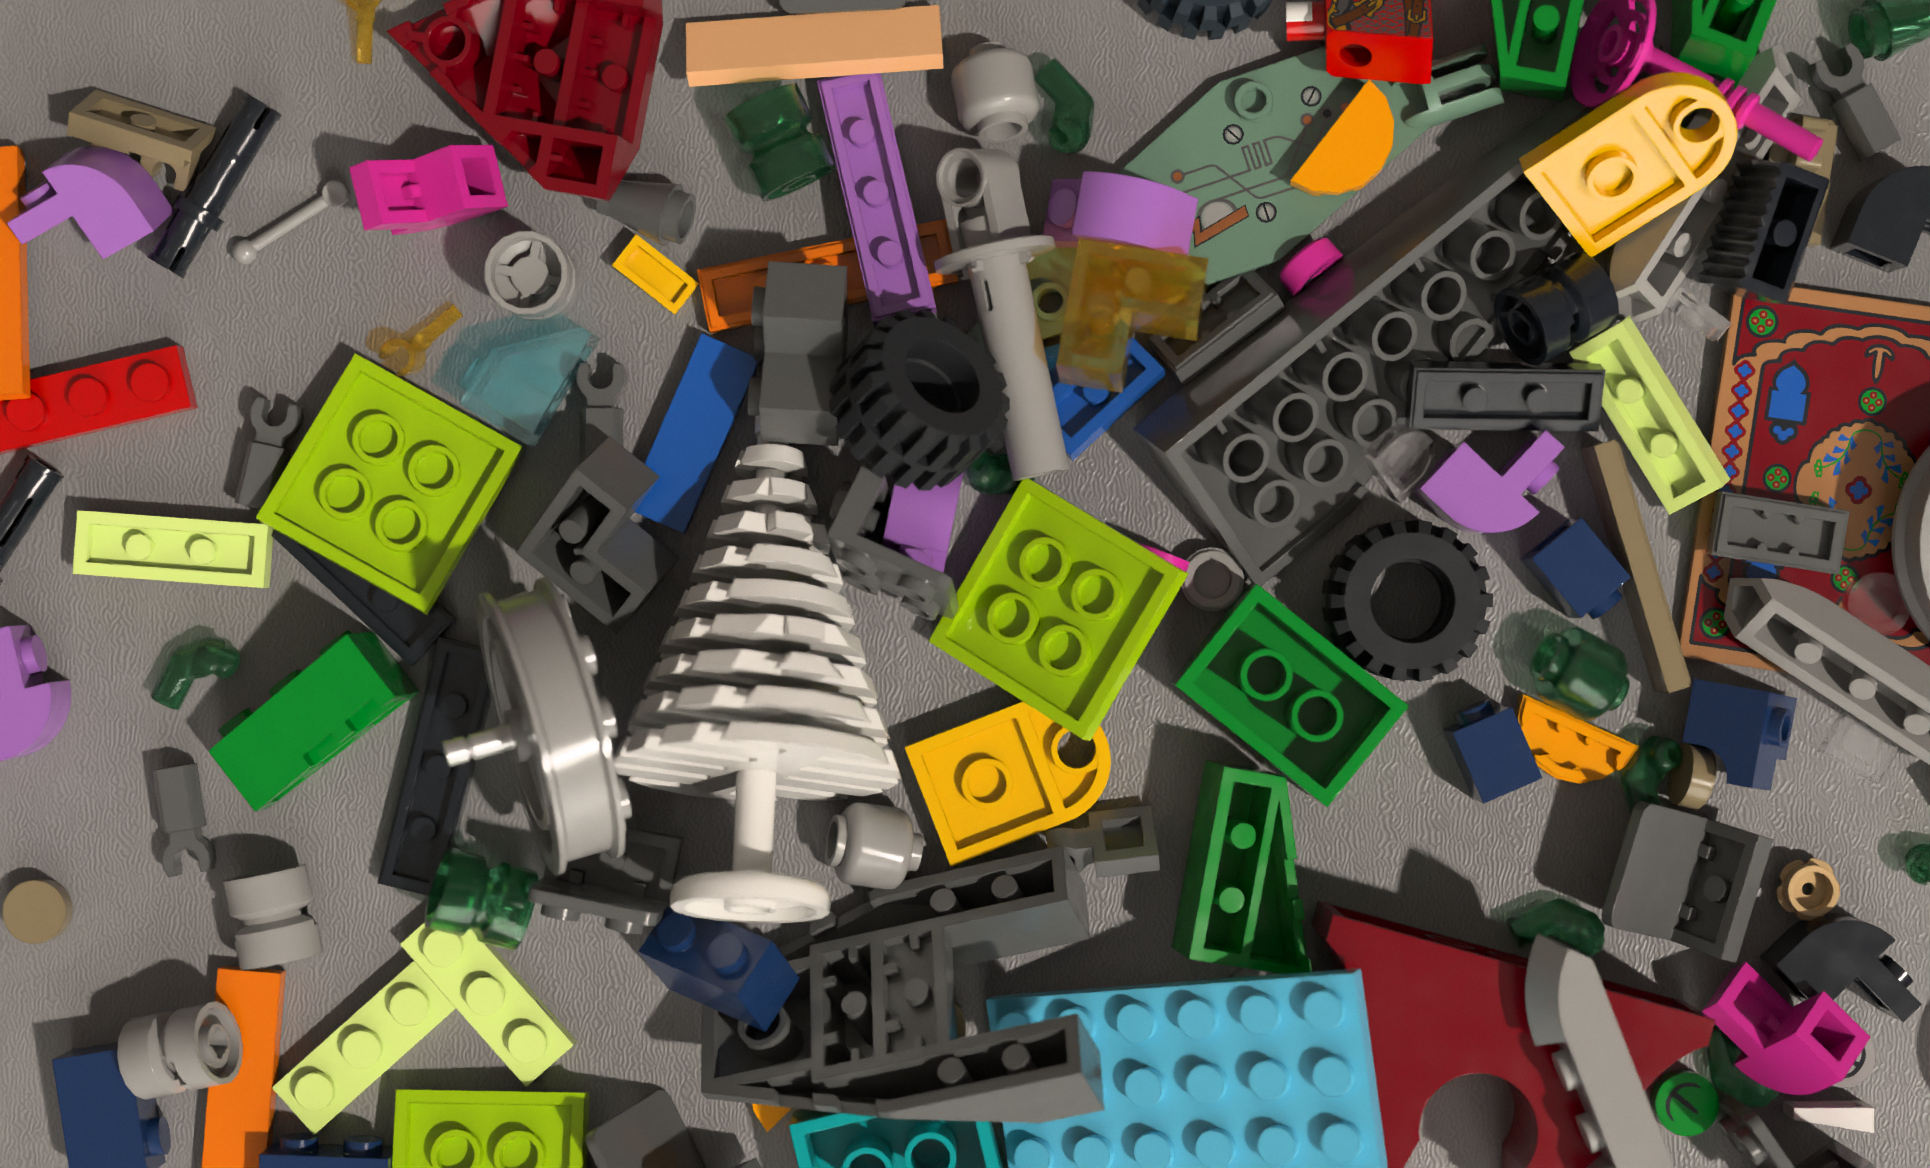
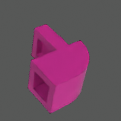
[349,145,508,235]
[1702,962,1871,1095]

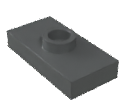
[1145,270,1286,386]
[1706,491,1849,575]

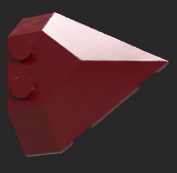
[387,0,663,201]

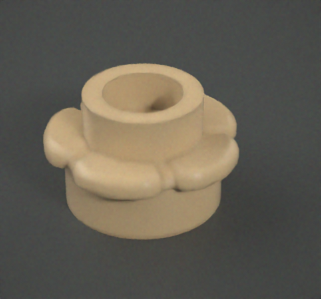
[1776,858,1840,921]

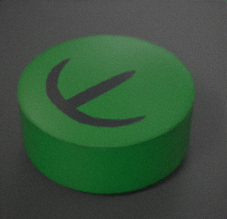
[1650,1069,1719,1136]

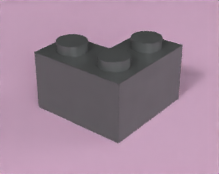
[748,261,848,446]
[516,436,679,634]

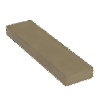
[1581,439,1691,693]

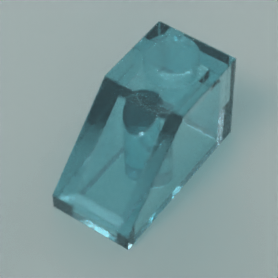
[459,327,600,447]

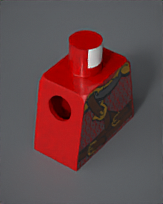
[1286,0,1433,84]

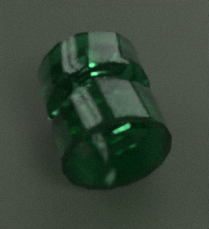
[723,83,836,202]
[424,847,538,951]

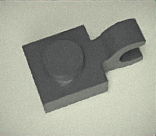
[1045,805,1160,878]

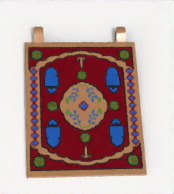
[1678,287,1930,673]

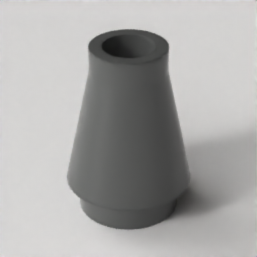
[596,180,696,246]

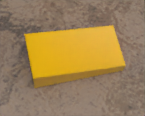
[612,234,699,314]

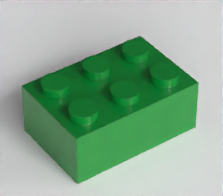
[1170,583,1409,807]

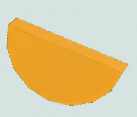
[1290,80,1394,196]
[1515,693,1640,784]

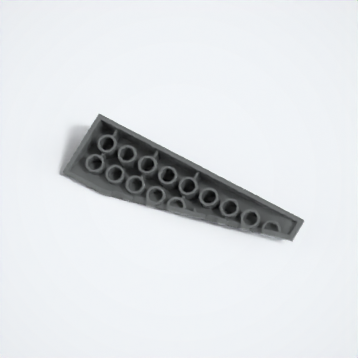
[1133,43,1666,586]

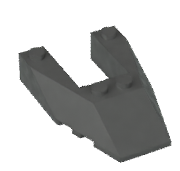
[701,845,1105,1123]

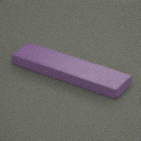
[817,73,937,327]

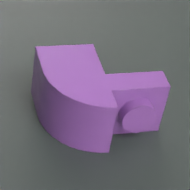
[7,146,175,259]
[1042,171,1198,262]
[1411,430,1565,534]
[884,472,964,573]
[0,625,71,762]

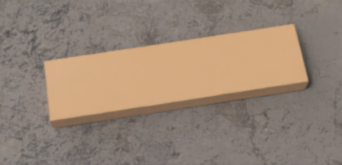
[686,5,944,87]

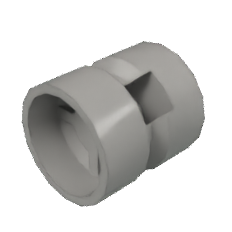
[484,231,580,322]
[223,864,323,970]
[117,1001,243,1100]

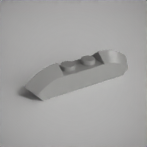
[1604,44,1801,323]
[1724,578,1930,765]
[1525,934,1674,1168]

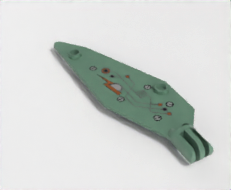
[971,43,1505,351]

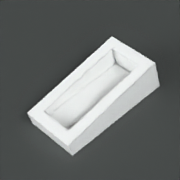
[1783,1101,1874,1133]

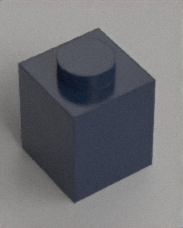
[1520,518,1631,620]
[1443,699,1543,804]

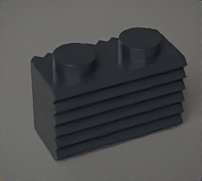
[1697,159,1830,305]

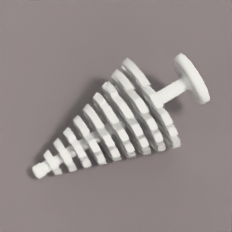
[613,416,901,923]

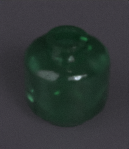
[1530,627,1630,721]

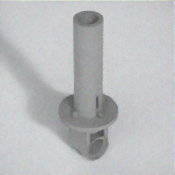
[934,148,1070,481]

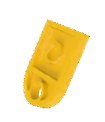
[1519,72,1737,257]
[904,701,1111,866]

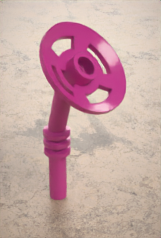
[1570,0,1823,162]

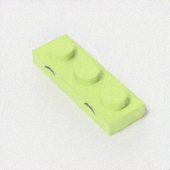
[1569,316,1730,515]
[72,510,274,588]
[400,900,577,1087]
[272,961,456,1135]

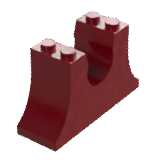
[1311,900,1715,1168]

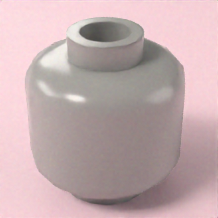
[951,42,1040,143]
[825,802,923,889]

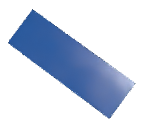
[635,333,761,534]

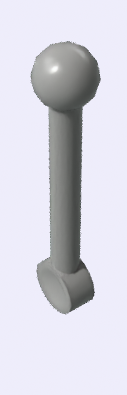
[232,181,349,264]

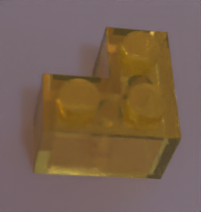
[1056,239,1209,393]

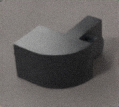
[1829,166,1930,273]
[1760,913,1922,1022]

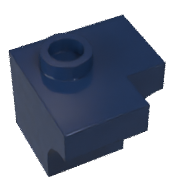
[1682,679,1797,791]

